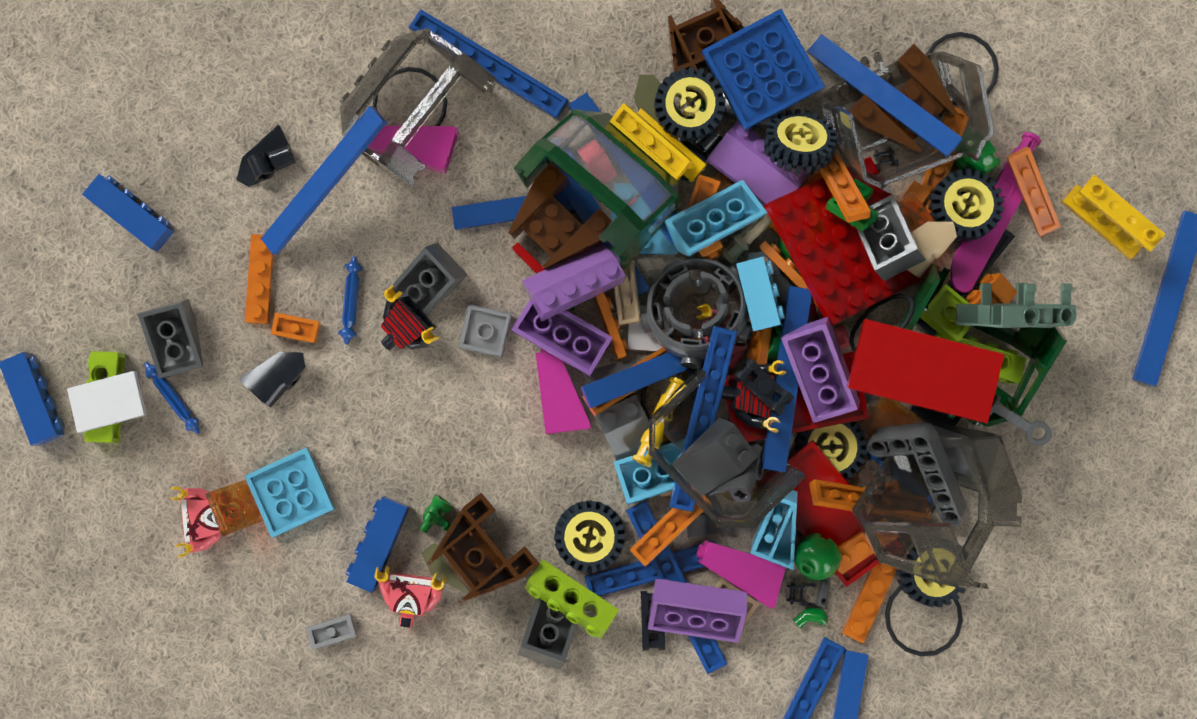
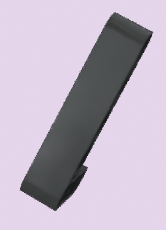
[867,423,967,527]

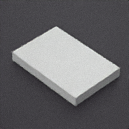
[67,371,147,433]

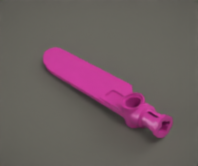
[950,132,1041,293]

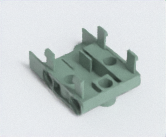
[956,283,1077,328]

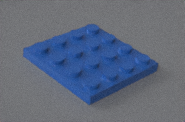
[701,8,825,131]

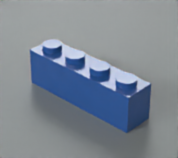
[82,174,174,252]
[0,352,65,446]
[346,496,410,593]

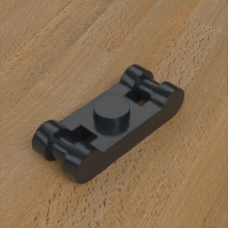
[734,358,794,416]
[640,591,665,651]

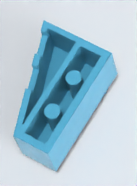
[737,256,785,331]
[750,484,798,570]

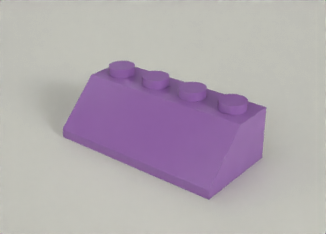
[706,121,809,205]
[522,243,625,321]
[511,299,613,376]
[781,317,860,423]
[648,579,747,643]

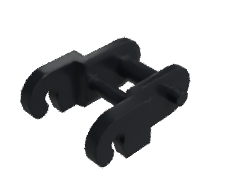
[873,147,900,177]
[786,582,816,606]

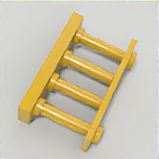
[610,103,707,182]
[1061,174,1166,260]

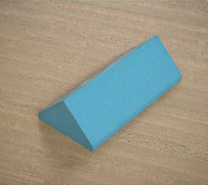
[665,180,767,256]
[614,438,686,505]

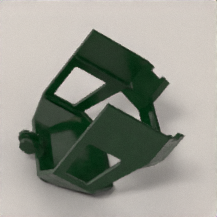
[899,263,1067,427]

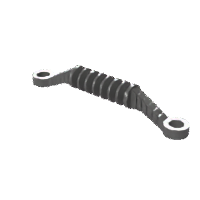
[990,394,1052,446]

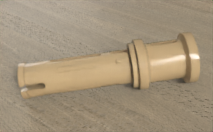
[721,211,772,265]

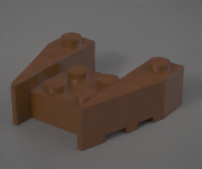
[668,0,745,95]
[846,44,957,154]
[508,162,612,270]
[427,493,539,604]

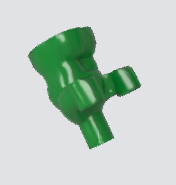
[420,494,454,533]

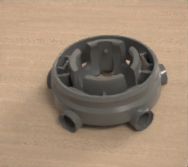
[641,258,753,369]

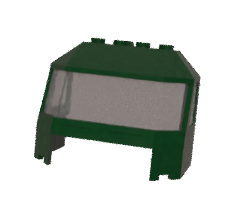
[514,109,680,270]

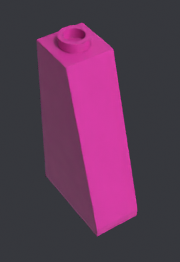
[368,126,459,174]
[536,348,591,434]
[697,540,786,609]

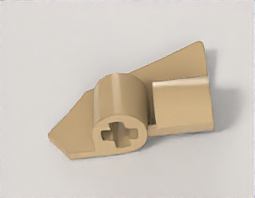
[907,221,957,278]

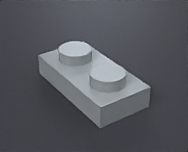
[306,613,358,650]

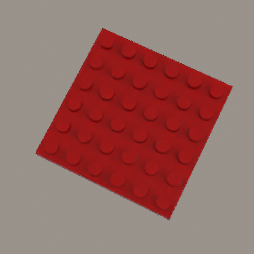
[764,156,929,326]

